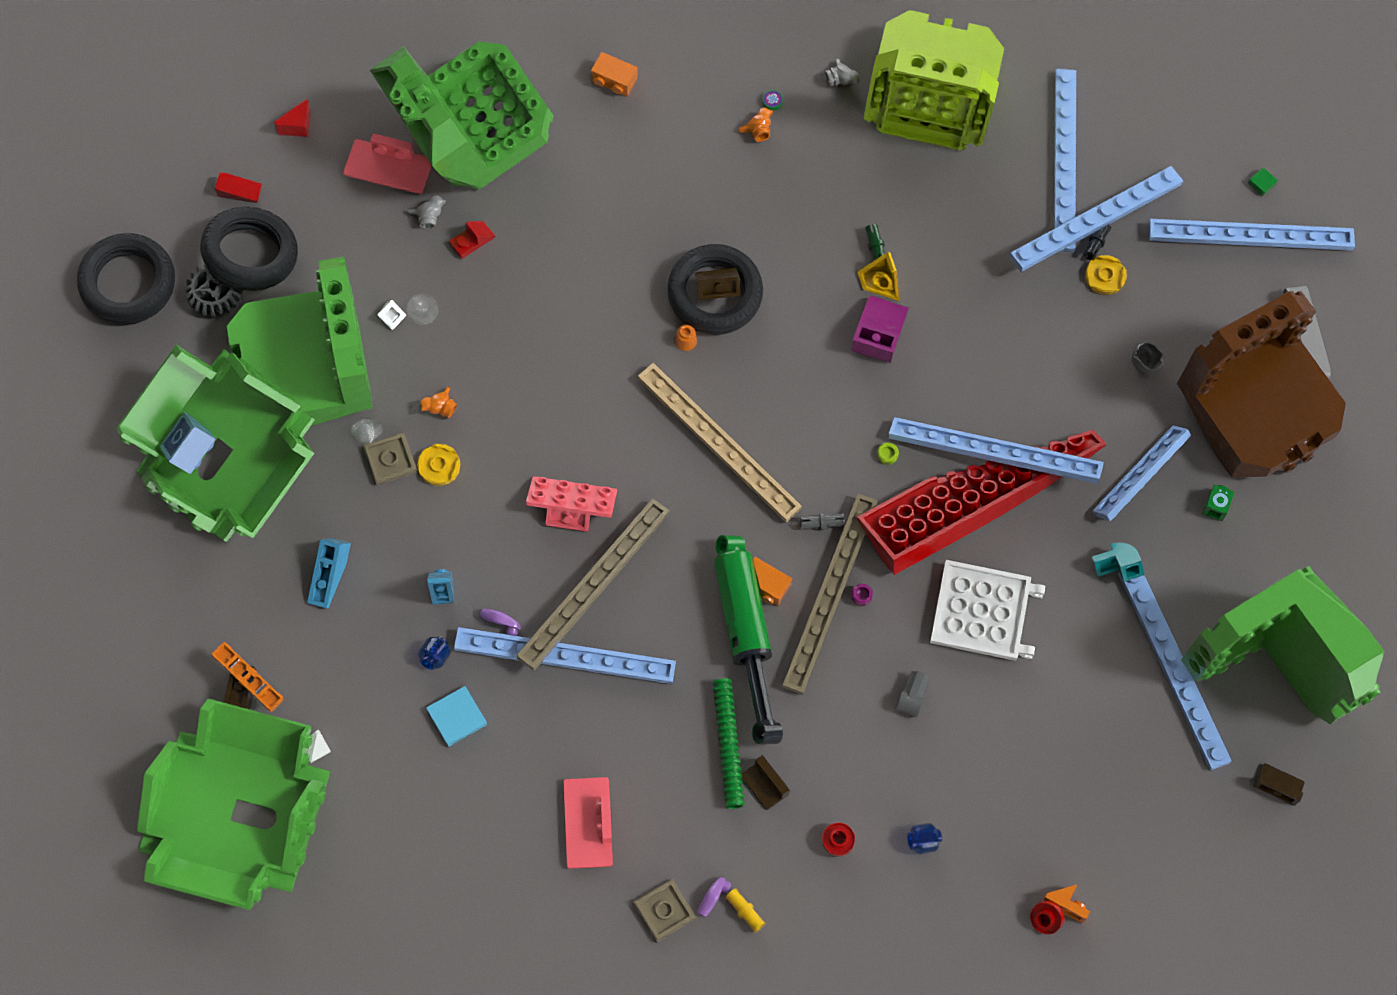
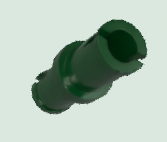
[865,224,885,261]

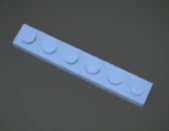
[1093,425,1191,521]

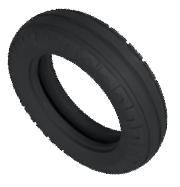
[200,206,298,291]
[77,233,175,324]
[667,244,763,335]

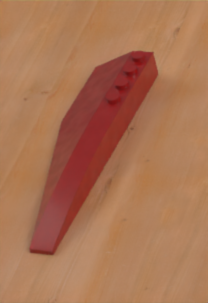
[857,430,1106,575]

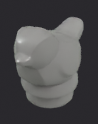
[825,59,860,87]
[408,195,446,229]

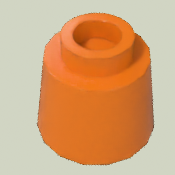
[674,325,697,351]

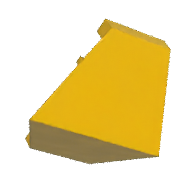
[857,252,900,302]

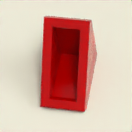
[274,99,311,137]

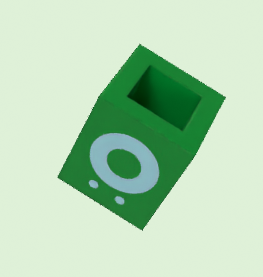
[1202,484,1235,521]

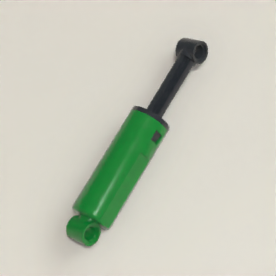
[714,535,783,744]

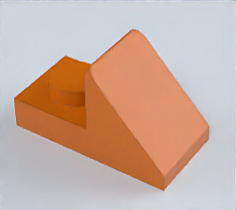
[1042,885,1090,924]

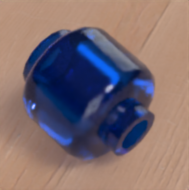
[418,637,451,670]
[907,823,942,854]

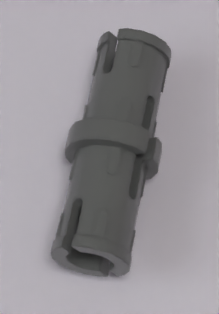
[800,513,845,530]

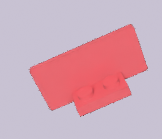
[343,133,432,194]
[526,477,617,532]
[564,777,613,869]

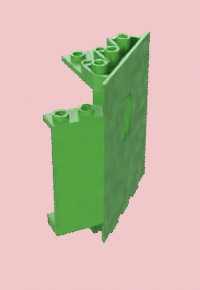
[116,345,315,542]
[137,699,331,910]

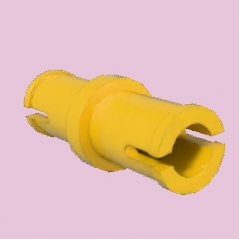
[725,888,766,933]

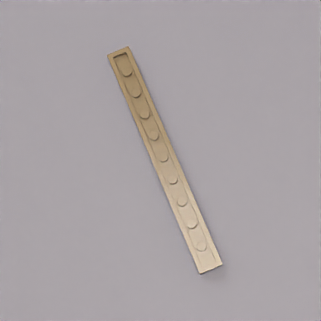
[638,363,802,523]

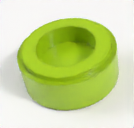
[877,442,899,465]

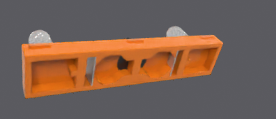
[211,642,284,713]

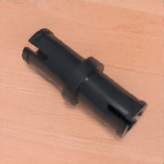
[1083,224,1111,260]

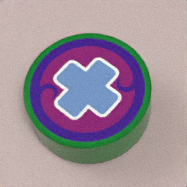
[763,90,783,111]

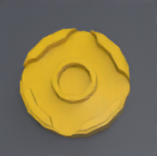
[1085,255,1127,295]
[417,444,461,486]

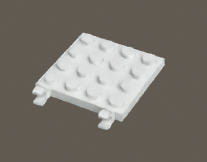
[930,560,1045,661]

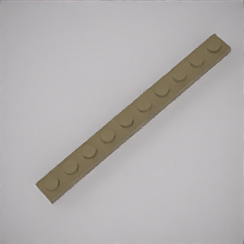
[782,493,878,695]
[516,498,670,671]

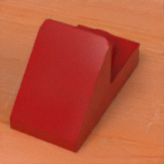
[449,221,495,259]

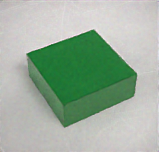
[1248,167,1278,196]

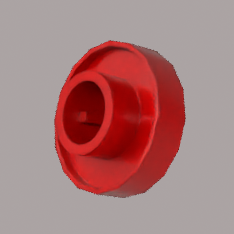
[822,823,855,857]
[1030,900,1064,935]

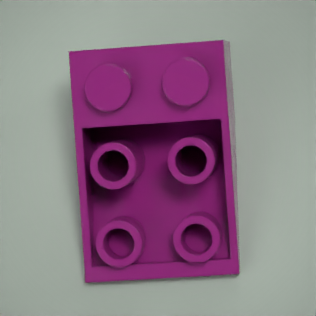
[851,295,909,363]

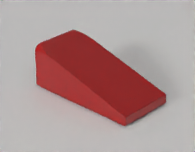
[215,172,262,203]

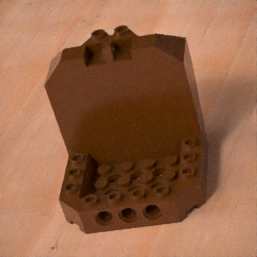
[1177,291,1346,477]

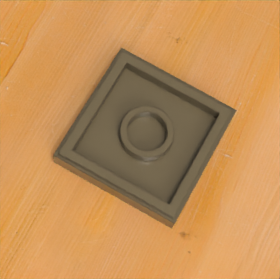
[363,432,418,486]
[633,879,696,943]

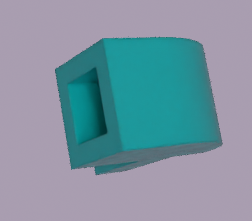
[1092,543,1145,582]

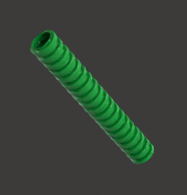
[712,678,745,809]

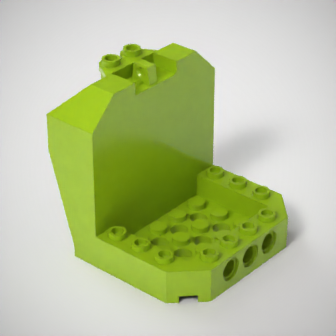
[864,10,1004,150]

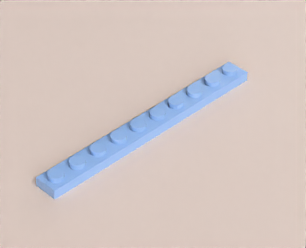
[1054,69,1076,253]
[1009,166,1183,272]
[1149,219,1355,250]
[889,417,1104,484]
[1118,572,1232,771]
[454,627,676,684]

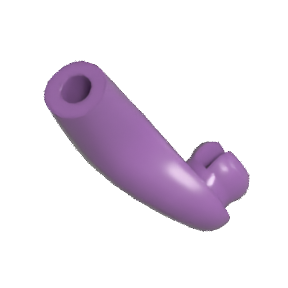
[480,608,521,636]
[697,877,731,916]

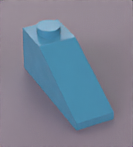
[307,538,351,608]
[427,569,454,605]

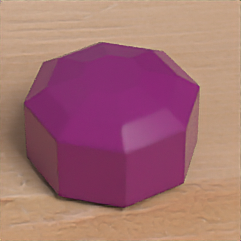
[851,584,873,606]

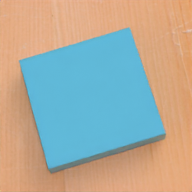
[426,686,487,747]

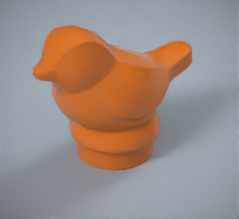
[738,108,773,142]
[420,386,458,418]

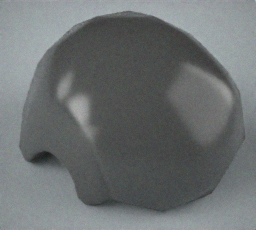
[1132,341,1165,373]

